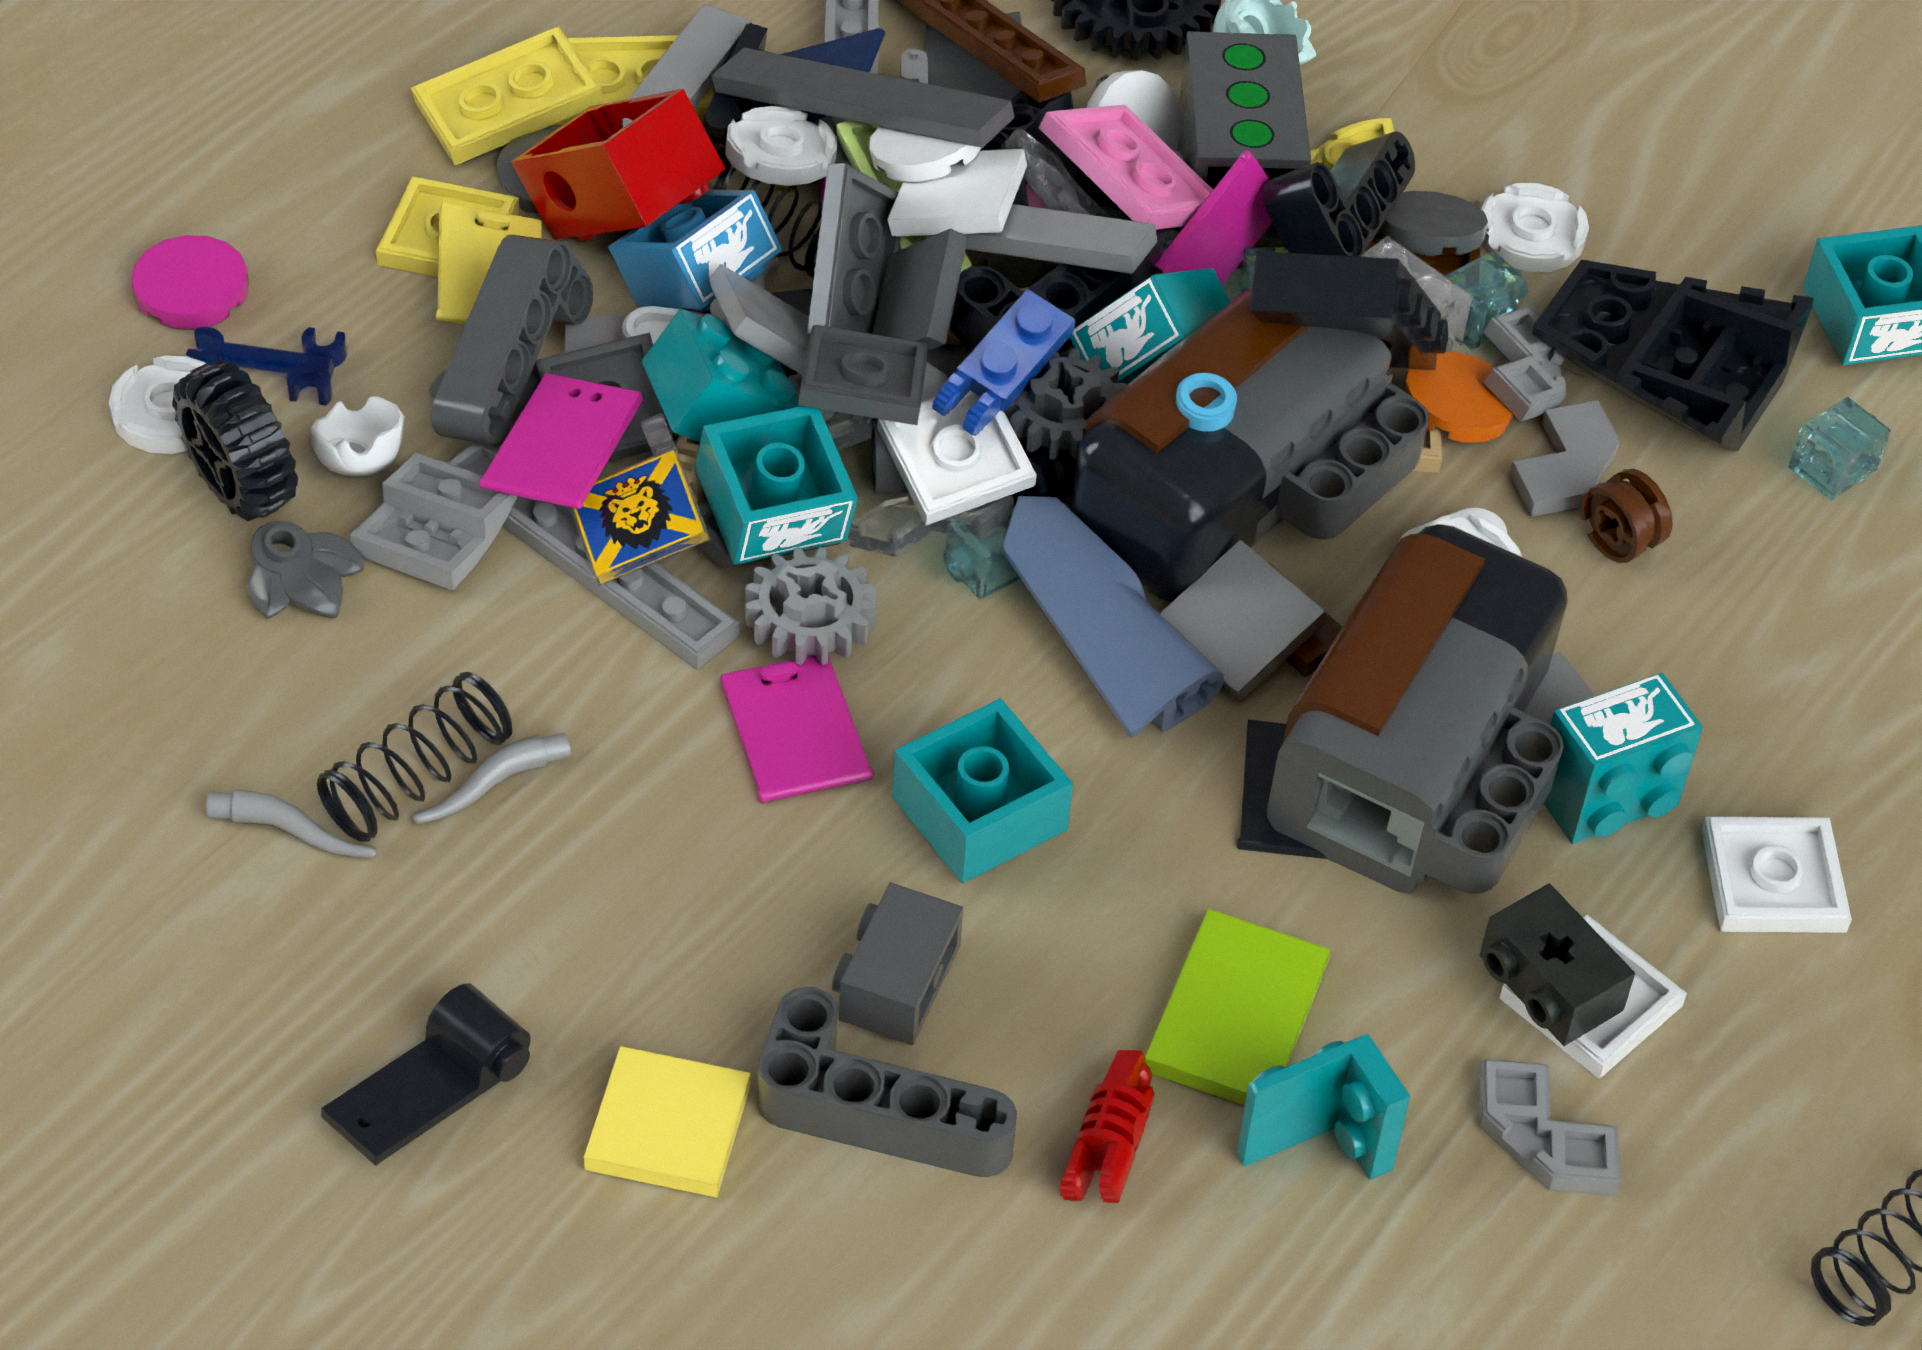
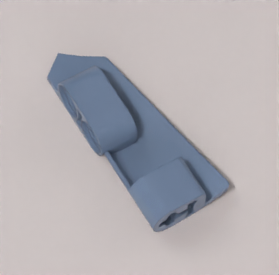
[1002,496,1224,738]

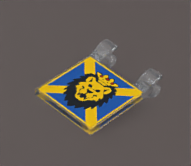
[570,413,711,586]

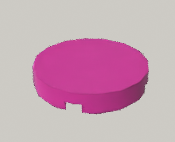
[131,235,249,329]

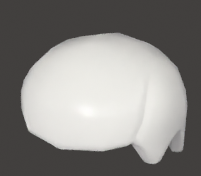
[309,396,405,477]

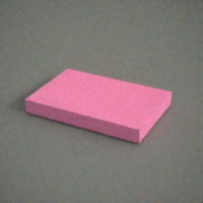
[1039,105,1213,230]

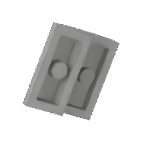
[350,453,517,591]

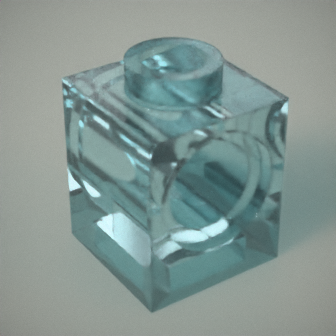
[1788,397,1891,501]

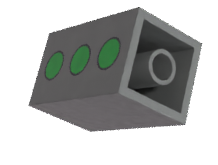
[1179,31,1311,247]

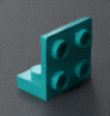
[1236,1033,1410,1180]

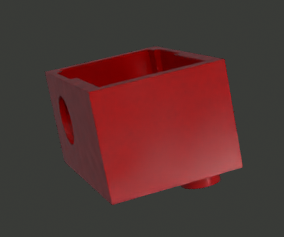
[511,89,726,242]

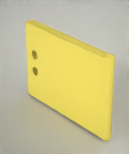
[436,202,542,325]

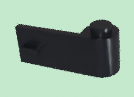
[321,983,531,1166]

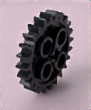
[1051,0,1221,61]

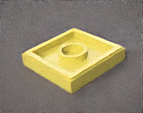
[376,176,520,277]
[584,1046,751,1198]

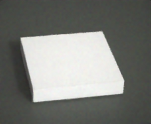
[887,149,1027,237]
[877,390,1037,526]
[1701,817,1852,933]
[1499,915,1687,1079]

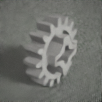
[745,547,877,665]

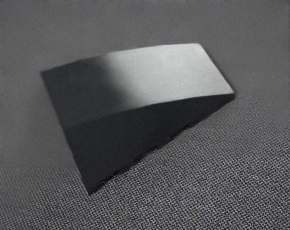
[1532,259,1814,451]

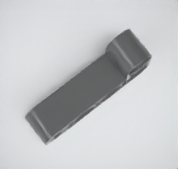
[431,235,593,445]
[758,987,1017,1177]

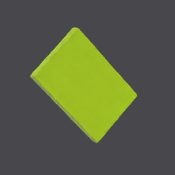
[1145,909,1331,1106]

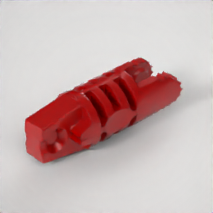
[1059,1050,1155,1203]

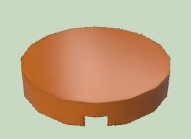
[1402,352,1514,443]

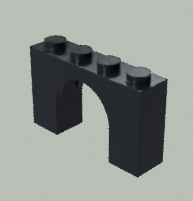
[1249,251,1448,370]

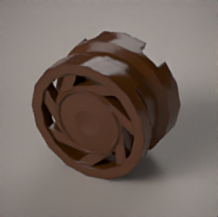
[1580,469,1673,563]

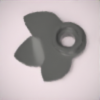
[247,521,365,619]

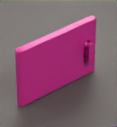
[1154,150,1272,286]
[479,373,643,509]
[721,655,874,803]

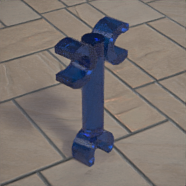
[186,327,347,406]

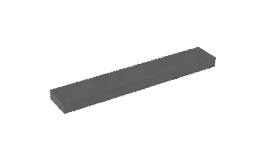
[711,47,1015,148]

